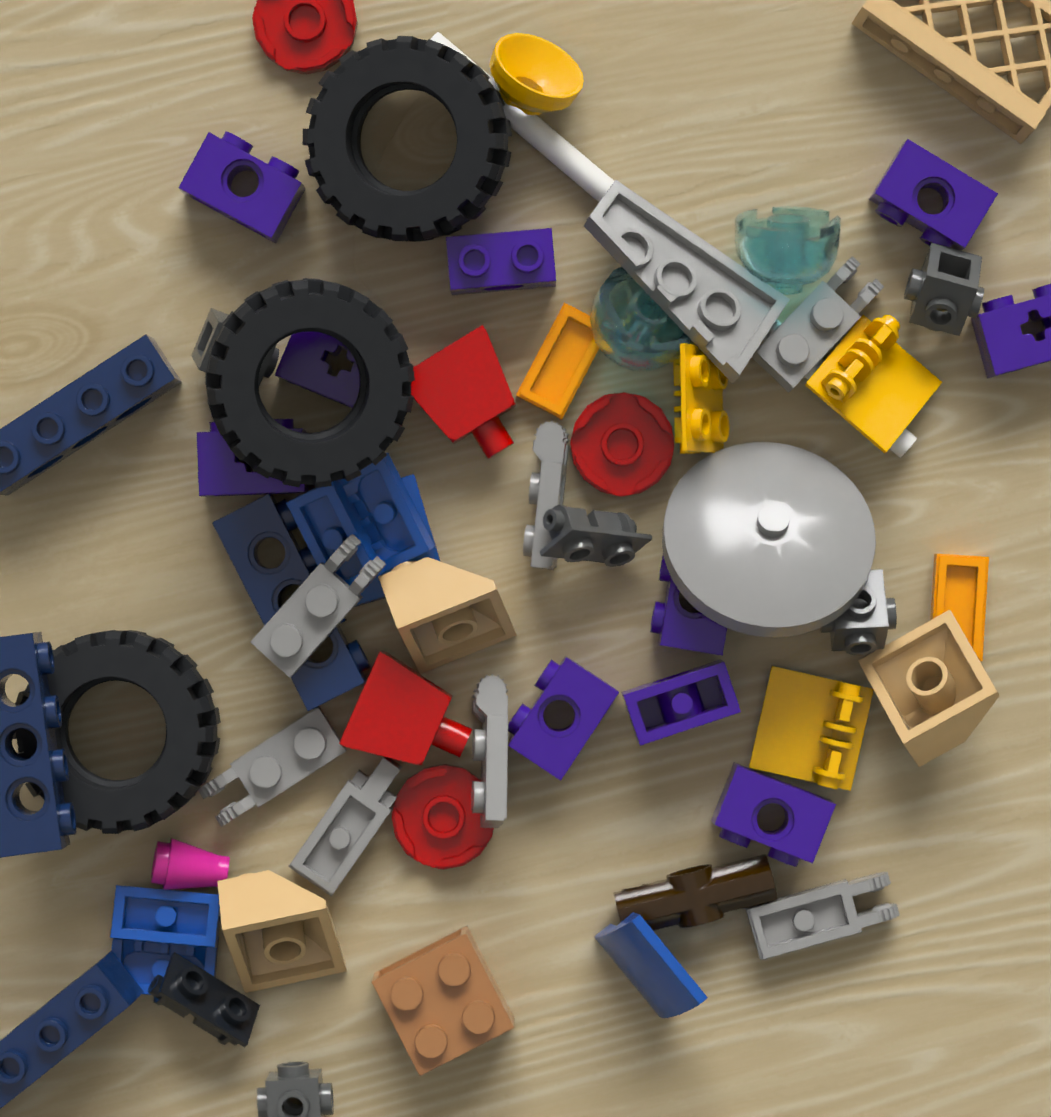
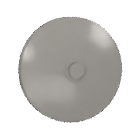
[662,442,876,638]

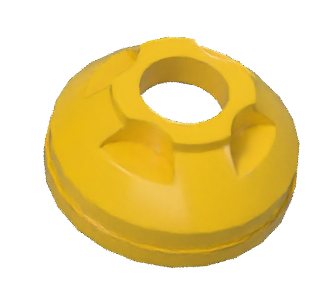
[489,33,584,115]

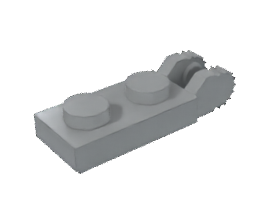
[752,256,884,392]
[523,420,570,570]
[251,534,386,678]
[471,674,508,828]
[198,707,347,827]
[745,872,899,960]

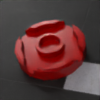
[252,0,358,74]
[570,392,675,497]
[391,764,494,870]

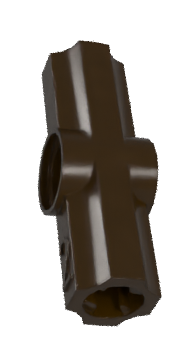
[614,854,778,931]

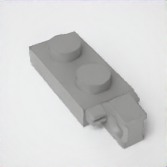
[288,757,402,896]

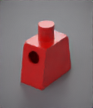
[411,325,516,459]
[339,650,472,766]

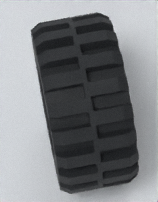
[302,36,512,242]
[205,278,415,488]
[13,630,221,834]

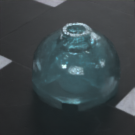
[735,206,841,295]
[590,267,691,371]

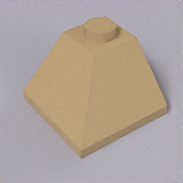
[378,557,517,674]
[858,610,1000,767]
[217,870,347,993]

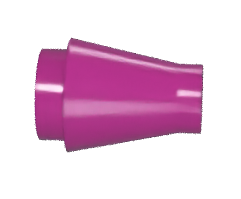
[151,838,230,890]

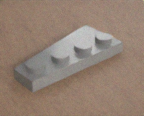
[584,180,790,384]

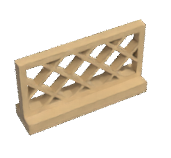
[851,0,1051,144]

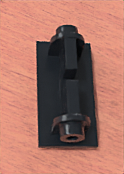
[148,952,260,1047]

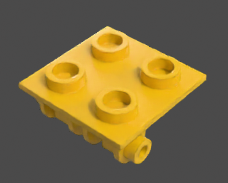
[805,315,942,454]
[673,343,730,454]
[749,666,874,791]

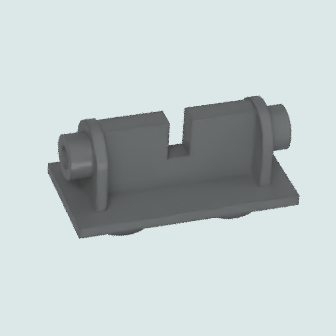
[539,505,653,567]

